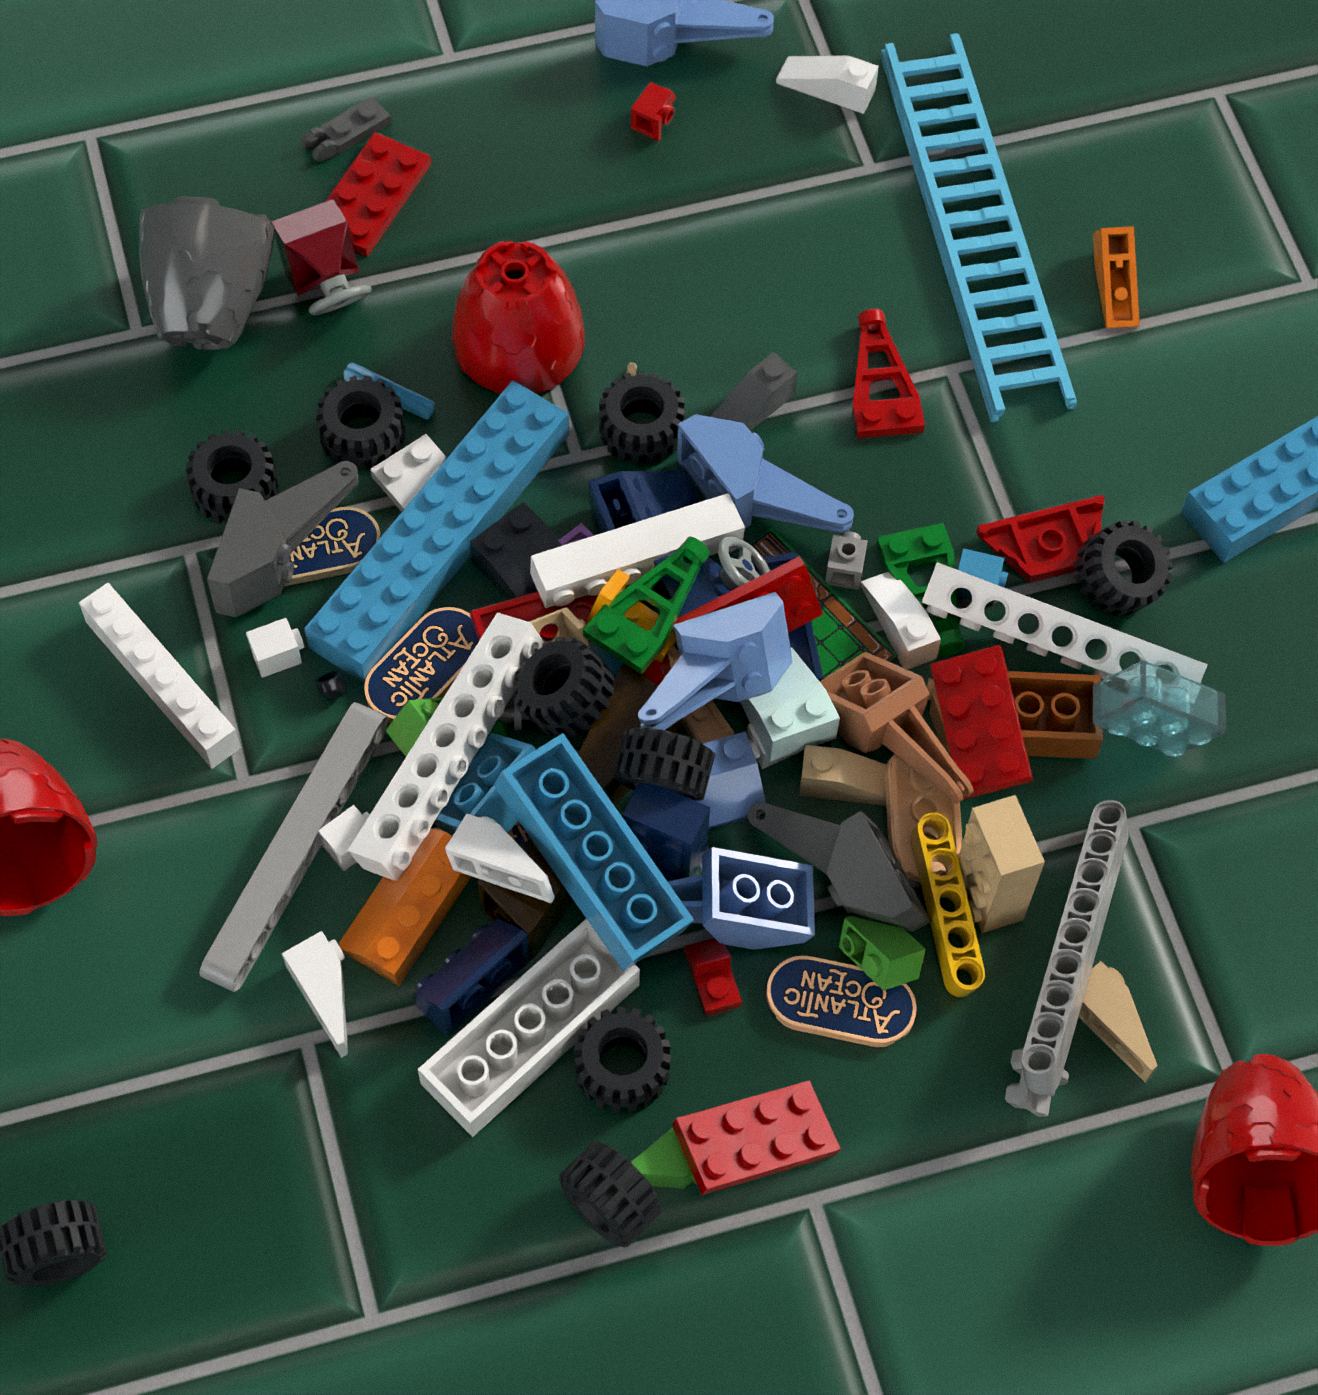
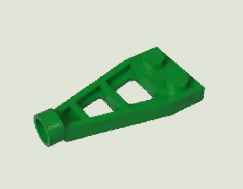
[876,523,965,656]
[583,536,710,675]

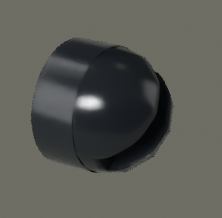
[315,670,346,700]

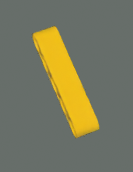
[911,812,985,997]

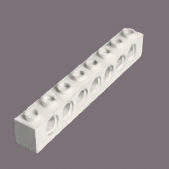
[922,562,1208,708]
[347,613,544,881]

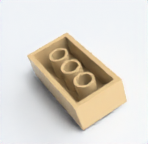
[957,795,1045,933]

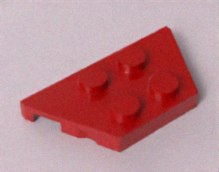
[976,495,1105,583]

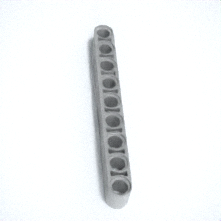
[200,702,389,992]
[1021,800,1129,1095]

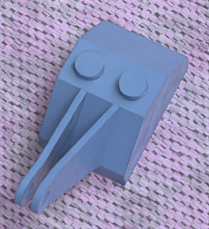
[595,0,774,67]
[677,414,854,533]
[638,592,793,730]
[668,847,815,950]

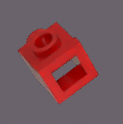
[631,82,676,141]

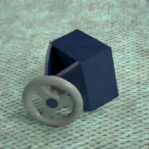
[653,537,770,648]

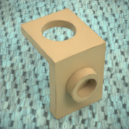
[530,607,590,648]

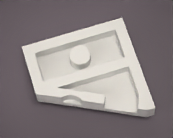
[370,434,446,512]

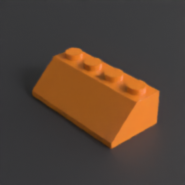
[338,828,472,987]

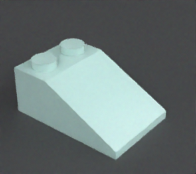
[740,648,840,762]

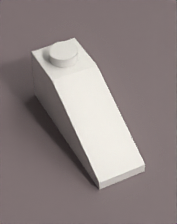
[776,56,879,114]
[861,572,941,670]
[445,814,555,903]
[282,931,348,1058]

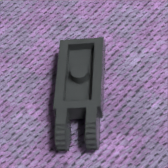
[300,96,392,162]

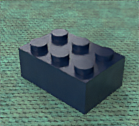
[622,783,710,882]

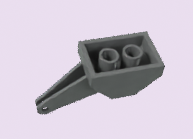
[207,461,359,617]
[748,803,931,933]

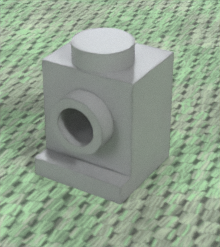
[825,531,868,590]

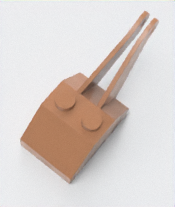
[820,652,974,804]

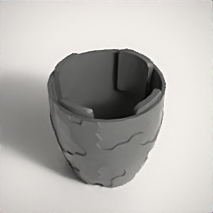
[139,196,275,350]

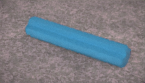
[343,363,435,419]

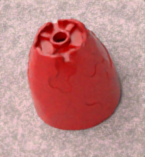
[452,241,585,394]
[0,738,98,916]
[1190,1054,1318,1246]

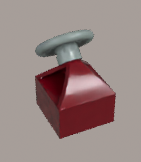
[271,199,372,315]

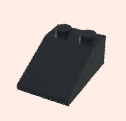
[470,502,562,600]

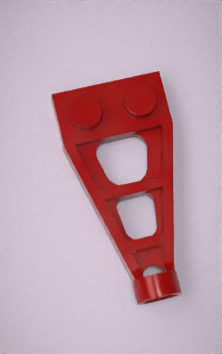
[852,309,925,438]

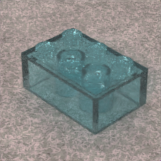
[1093,660,1226,757]

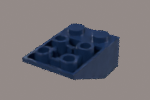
[589,471,699,533]

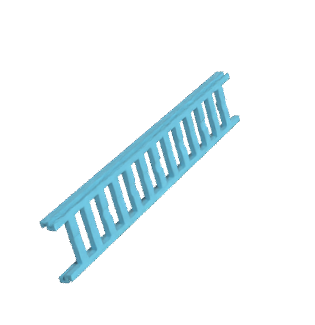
[880,33,1077,422]

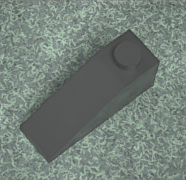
[710,352,797,431]

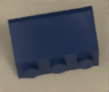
[414,918,530,1037]

